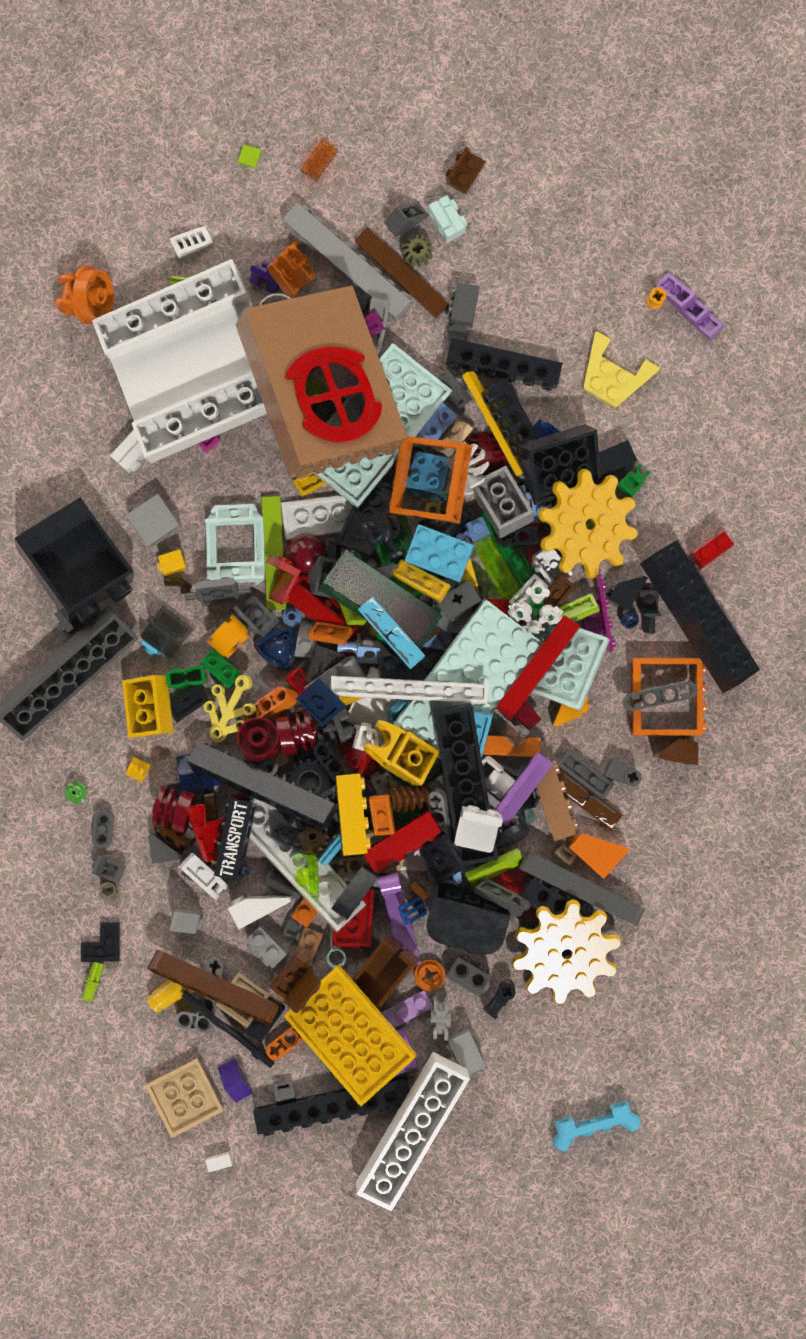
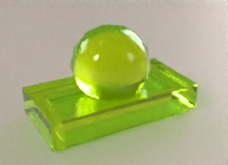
[294,855,319,898]

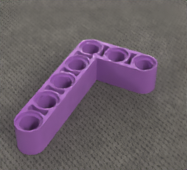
[378,872,421,965]

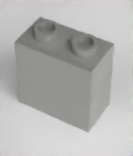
[126,494,182,549]

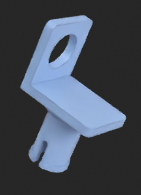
[337,632,380,663]

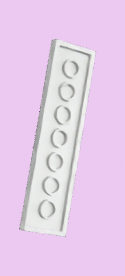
[249,798,366,932]

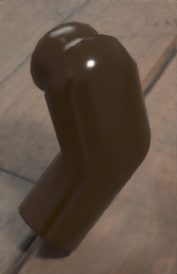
[164,577,192,594]

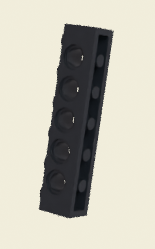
[446,338,563,391]

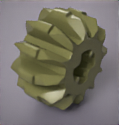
[402,234,434,268]

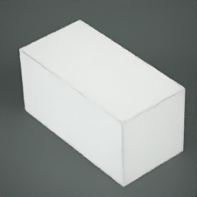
[206,1152,233,1172]

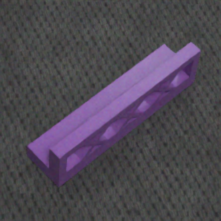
[494,751,553,826]

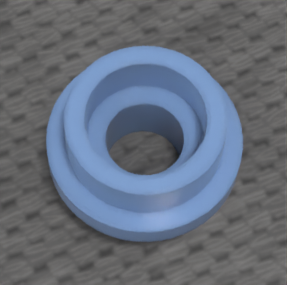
[282,607,302,627]

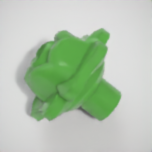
[64,781,88,804]

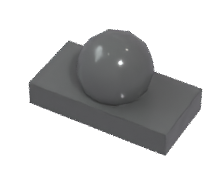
[438,370,473,410]

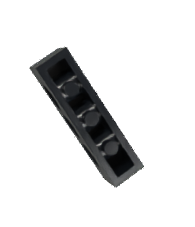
[517,876,593,917]

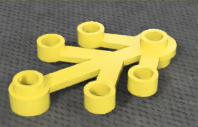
[204,675,256,742]

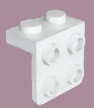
[454,805,503,852]

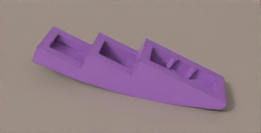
[655,272,724,341]

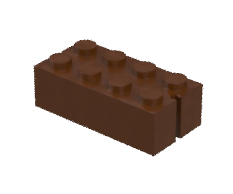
[352,934,420,1011]

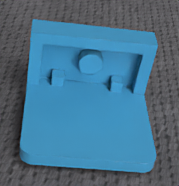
[406,452,450,503]

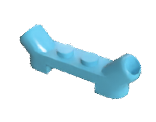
[552,1102,641,1152]

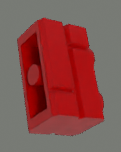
[689,530,734,570]

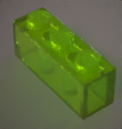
[474,539,521,598]

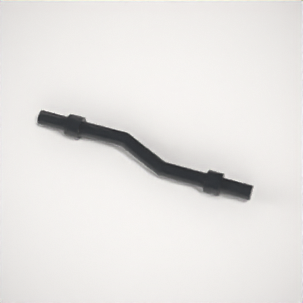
[181,990,275,1068]

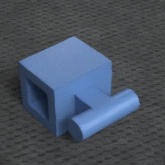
[456,517,490,544]

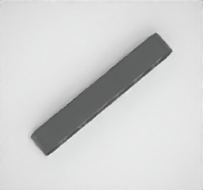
[519,851,645,926]

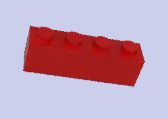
[288,575,361,641]
[363,809,442,873]

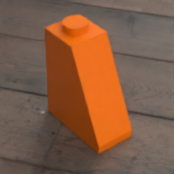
[568,832,630,879]

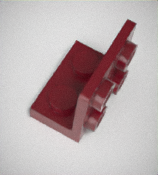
[465,431,507,476]

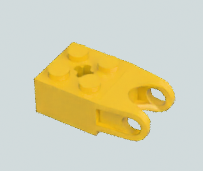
[363,720,439,786]

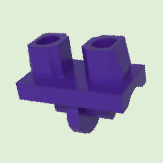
[249,259,279,294]

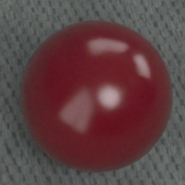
[284,533,328,578]

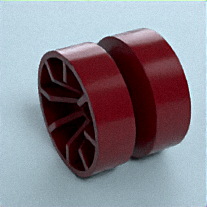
[237,717,281,765]

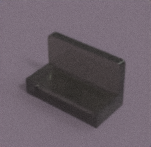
[491,708,531,747]

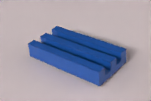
[398,896,427,925]

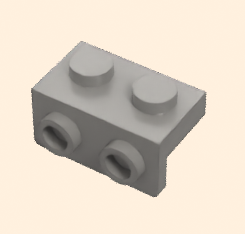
[532,549,573,586]

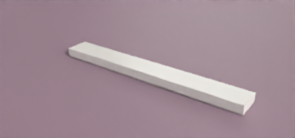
[331,676,489,704]

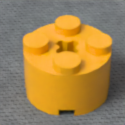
[207,614,251,658]

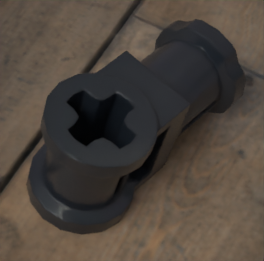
[483,980,516,1019]

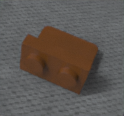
[269,956,321,1013]

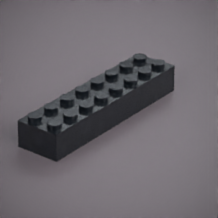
[639,540,760,693]
[433,703,498,865]

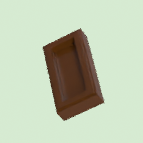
[410,879,428,901]

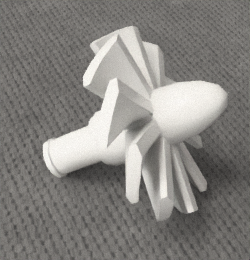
[444,442,489,495]

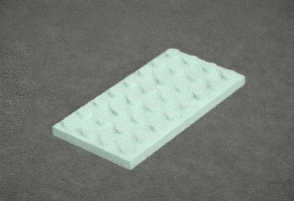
[313,343,452,508]
[393,599,544,760]

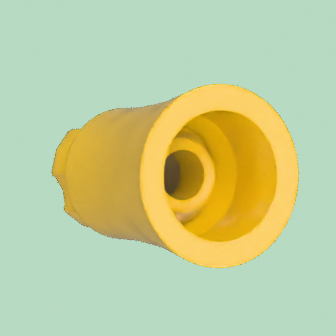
[147,980,192,1013]

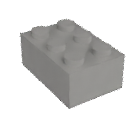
[472,466,534,538]

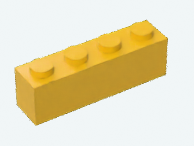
[335,774,371,856]

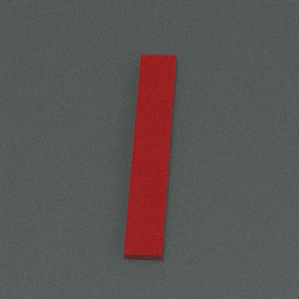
[495,615,581,720]

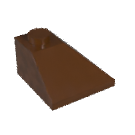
[653,736,698,765]

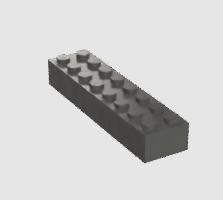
[0,605,139,741]

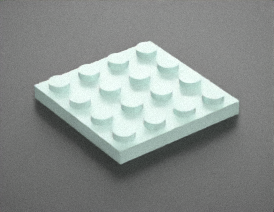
[532,622,610,711]

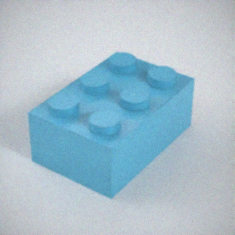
[405,524,475,582]

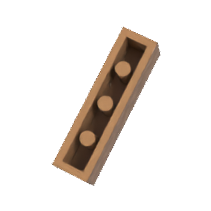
[536,759,578,841]

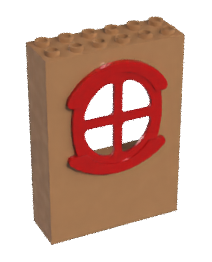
[235,286,408,479]

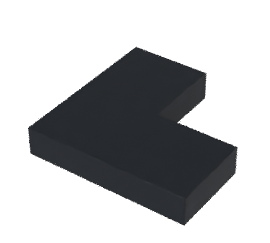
[81,922,120,962]

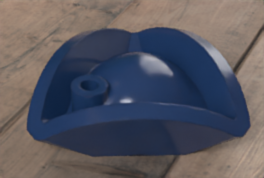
[254,626,297,672]

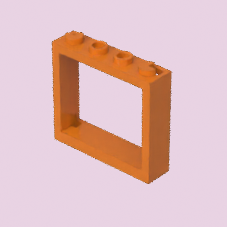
[389,436,473,524]
[630,658,706,736]

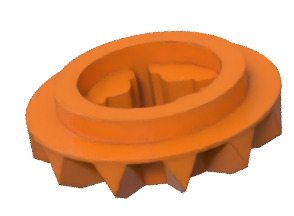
[414,959,445,991]

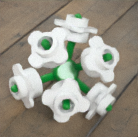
[508,581,563,635]

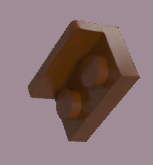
[446,146,485,195]
[153,819,195,852]

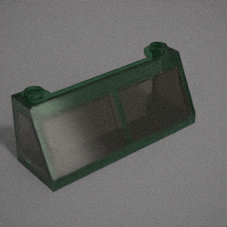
[318,550,443,650]

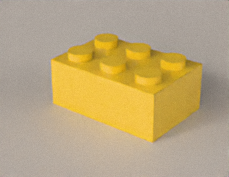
[122,675,174,738]

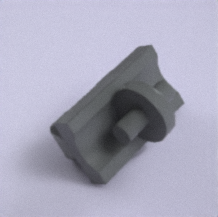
[322,708,356,746]

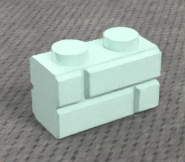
[428,195,467,243]

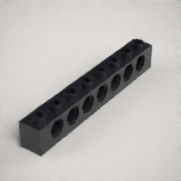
[482,378,557,508]
[253,1075,410,1136]

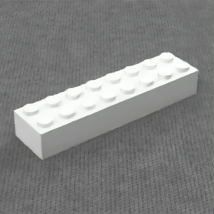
[356,1052,470,1211]

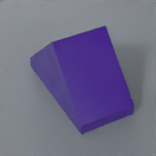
[218,1058,253,1102]

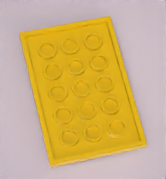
[284,965,417,1106]

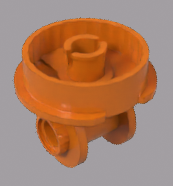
[53,265,114,324]

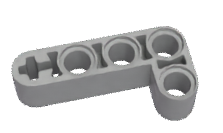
[175,955,225,1033]

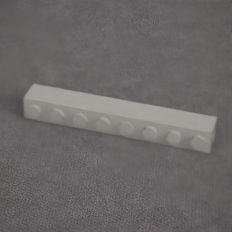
[282,202,411,323]

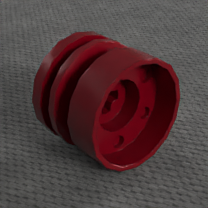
[276,710,318,756]
[152,786,196,833]

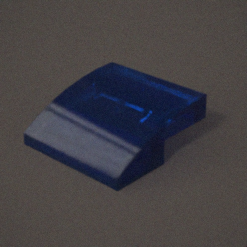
[176,753,221,792]

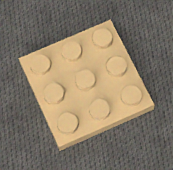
[145,1057,224,1138]

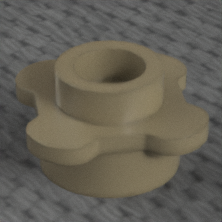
[99,879,119,899]

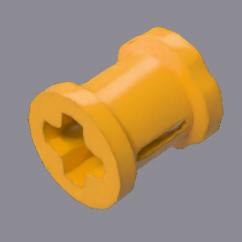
[647,287,666,309]

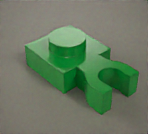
[617,464,651,498]

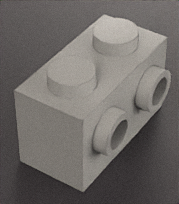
[246,924,288,968]
[446,1028,486,1075]

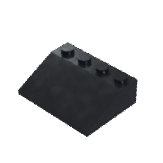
[518,424,602,505]

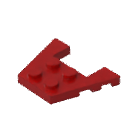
[186,793,249,862]

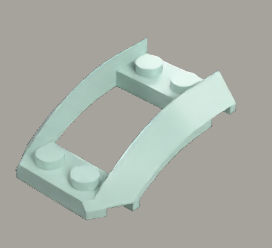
[205,504,265,585]

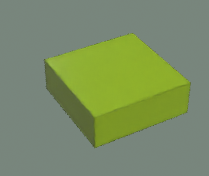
[238,144,262,169]

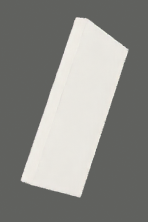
[281,495,353,541]

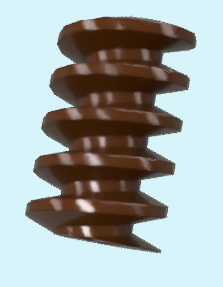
[387,786,430,812]

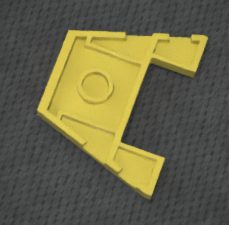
[583,331,660,408]

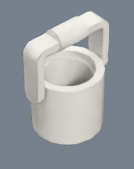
[482,756,516,799]

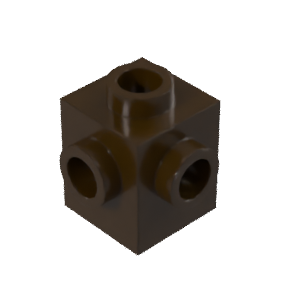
[297,825,330,857]

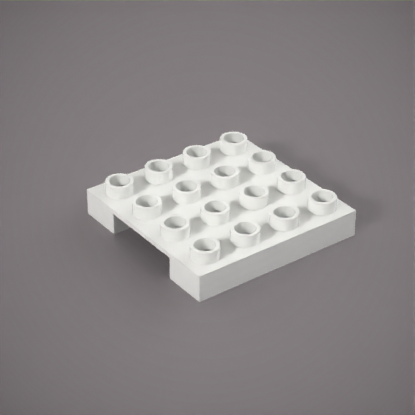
[92,259,267,463]

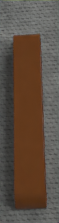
[147,950,279,1025]

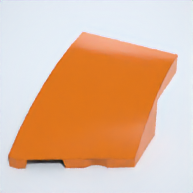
[266,238,316,298]

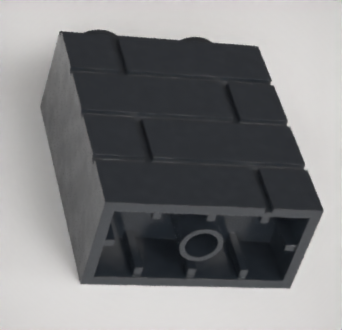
[14,497,134,624]

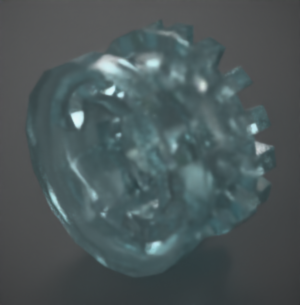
[518,809,535,825]

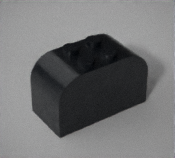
[426,882,511,955]

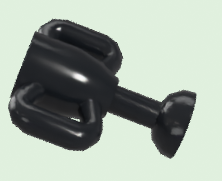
[362,512,407,563]

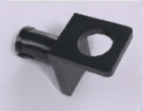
[639,589,662,634]

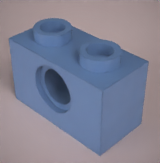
[417,403,457,440]

